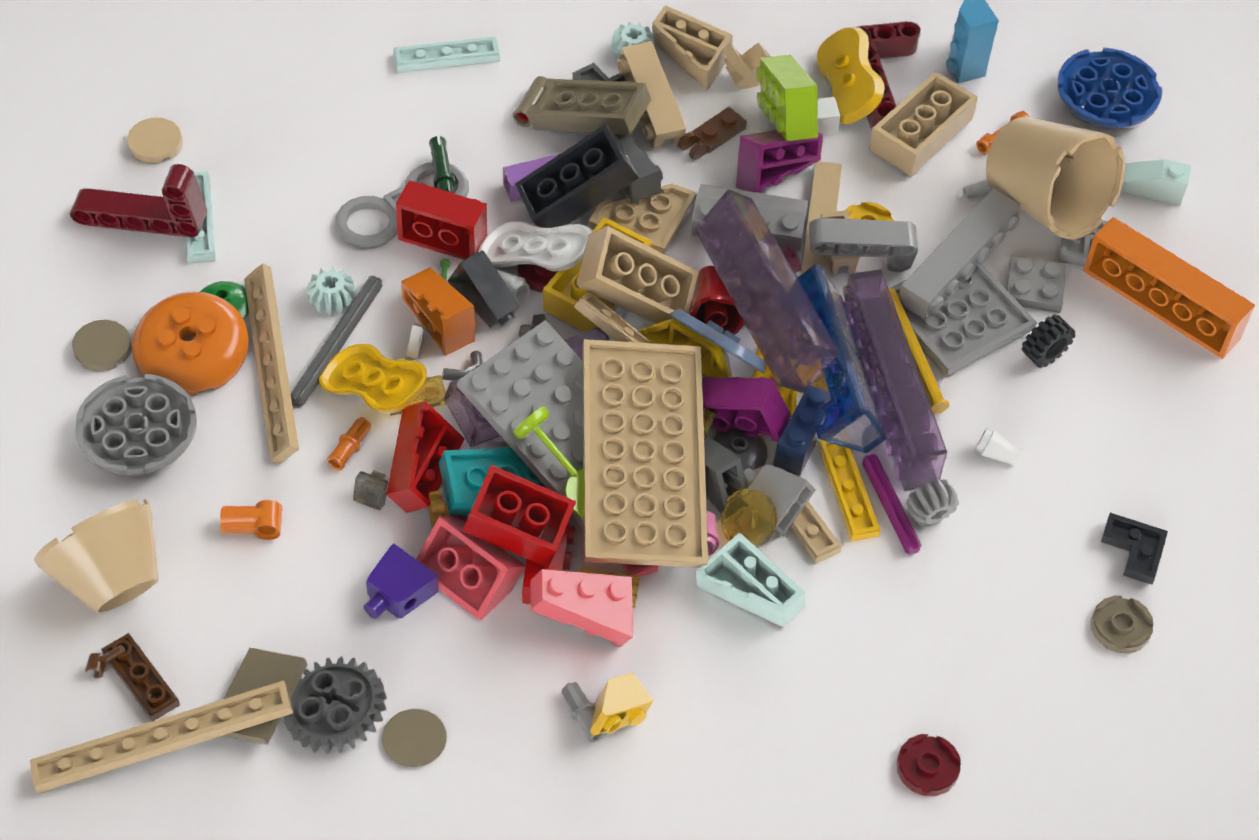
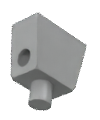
[743,464,816,536]

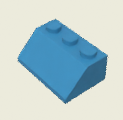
[946,0,999,83]

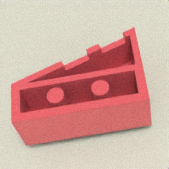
[531,569,633,647]

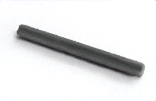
[291,275,382,406]

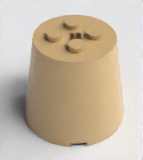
[986,117,1125,239]

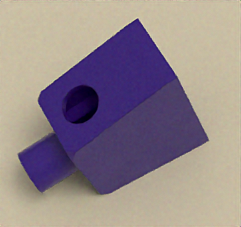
[363,543,439,619]

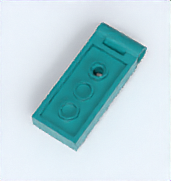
[439,448,546,515]

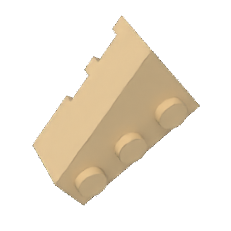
[652,5,733,91]

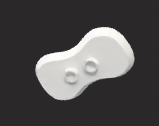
[478,221,592,271]

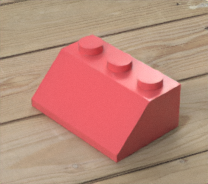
[416,515,526,620]

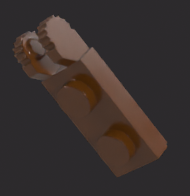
[677,107,747,160]

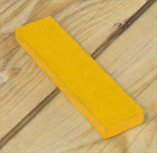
[817,435,881,542]

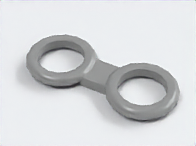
[335,162,469,248]

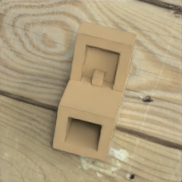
[722,42,771,89]

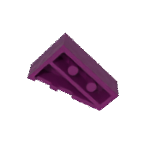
[736,130,823,193]

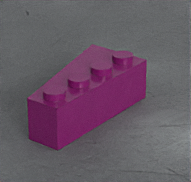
[702,376,791,442]

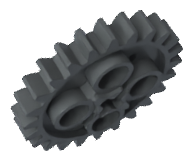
[283,656,387,754]

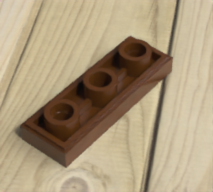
[101,633,180,721]

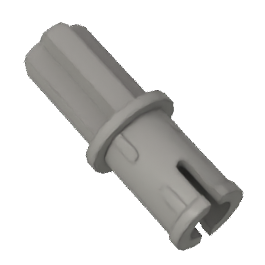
[561,682,607,742]

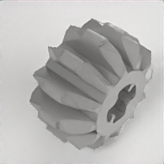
[906,479,960,526]

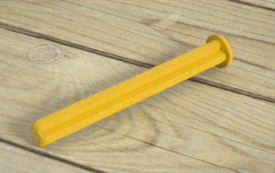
[880,288,950,415]

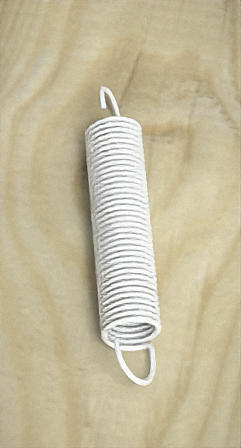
[955,180,992,199]

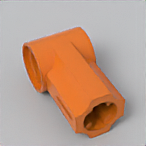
[220,500,283,540]

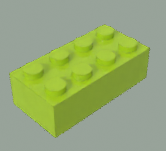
[756,55,818,141]

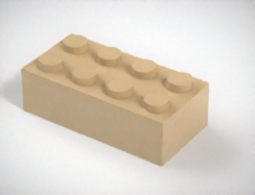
[869,71,978,176]
[576,226,698,324]

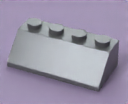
[692,184,808,252]

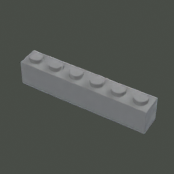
[899,188,1021,320]

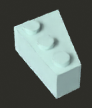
[695,533,805,627]

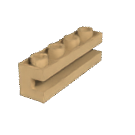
[617,41,687,149]

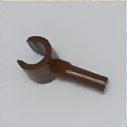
[85,646,125,678]

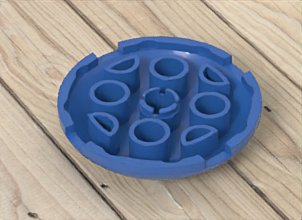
[1057,48,1162,129]

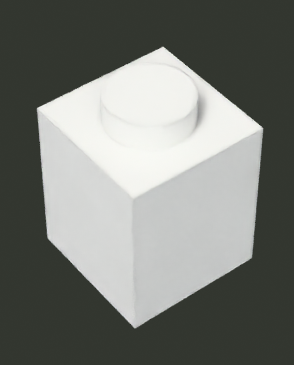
[818,97,841,136]

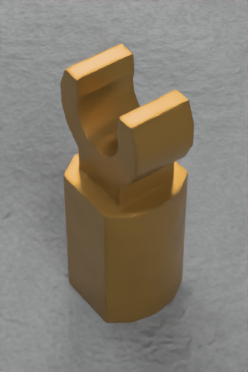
[428,490,449,529]

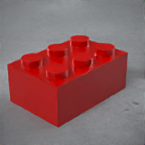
[396,180,487,260]
[462,465,576,568]

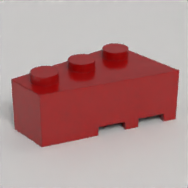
[386,401,465,513]

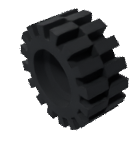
[1021,314,1076,368]

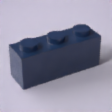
[773,384,835,477]

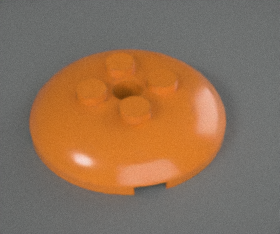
[132,292,249,396]

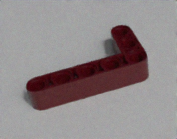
[856,21,921,130]
[69,164,207,237]

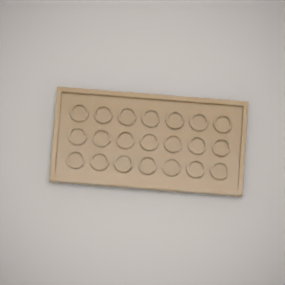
[582,339,708,568]

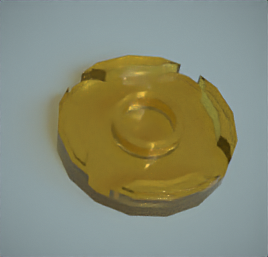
[720,488,778,548]

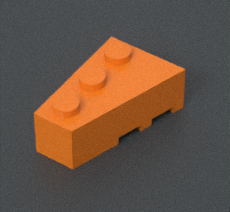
[401,267,477,355]

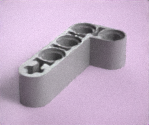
[809,218,918,272]

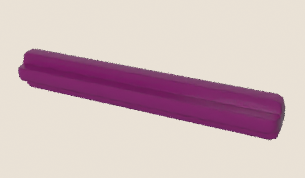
[862,454,922,555]

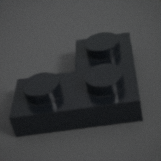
[1101,512,1168,585]

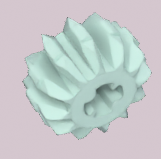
[612,22,655,59]
[307,267,356,316]

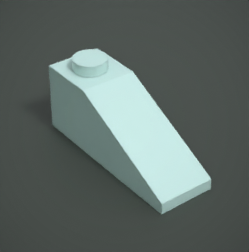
[1121,159,1191,206]

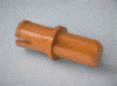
[326,417,371,471]

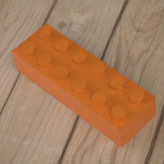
[1083,217,1255,359]

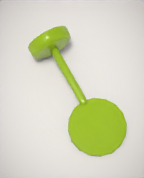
[512,406,584,518]

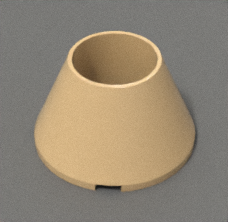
[34,499,159,613]

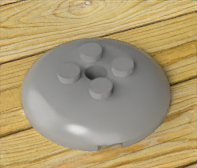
[75,374,197,475]

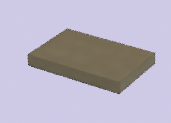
[223,648,308,745]

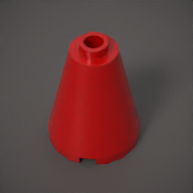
[689,265,745,335]

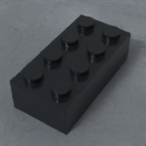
[515,124,639,228]

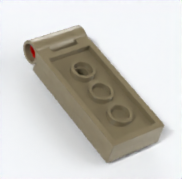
[512,76,651,135]

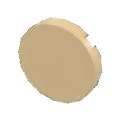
[127,118,183,163]

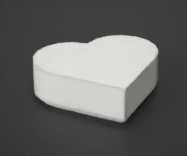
[406,323,425,358]

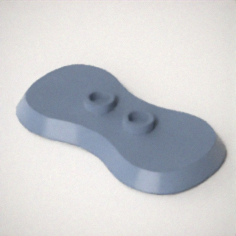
[669,308,766,374]

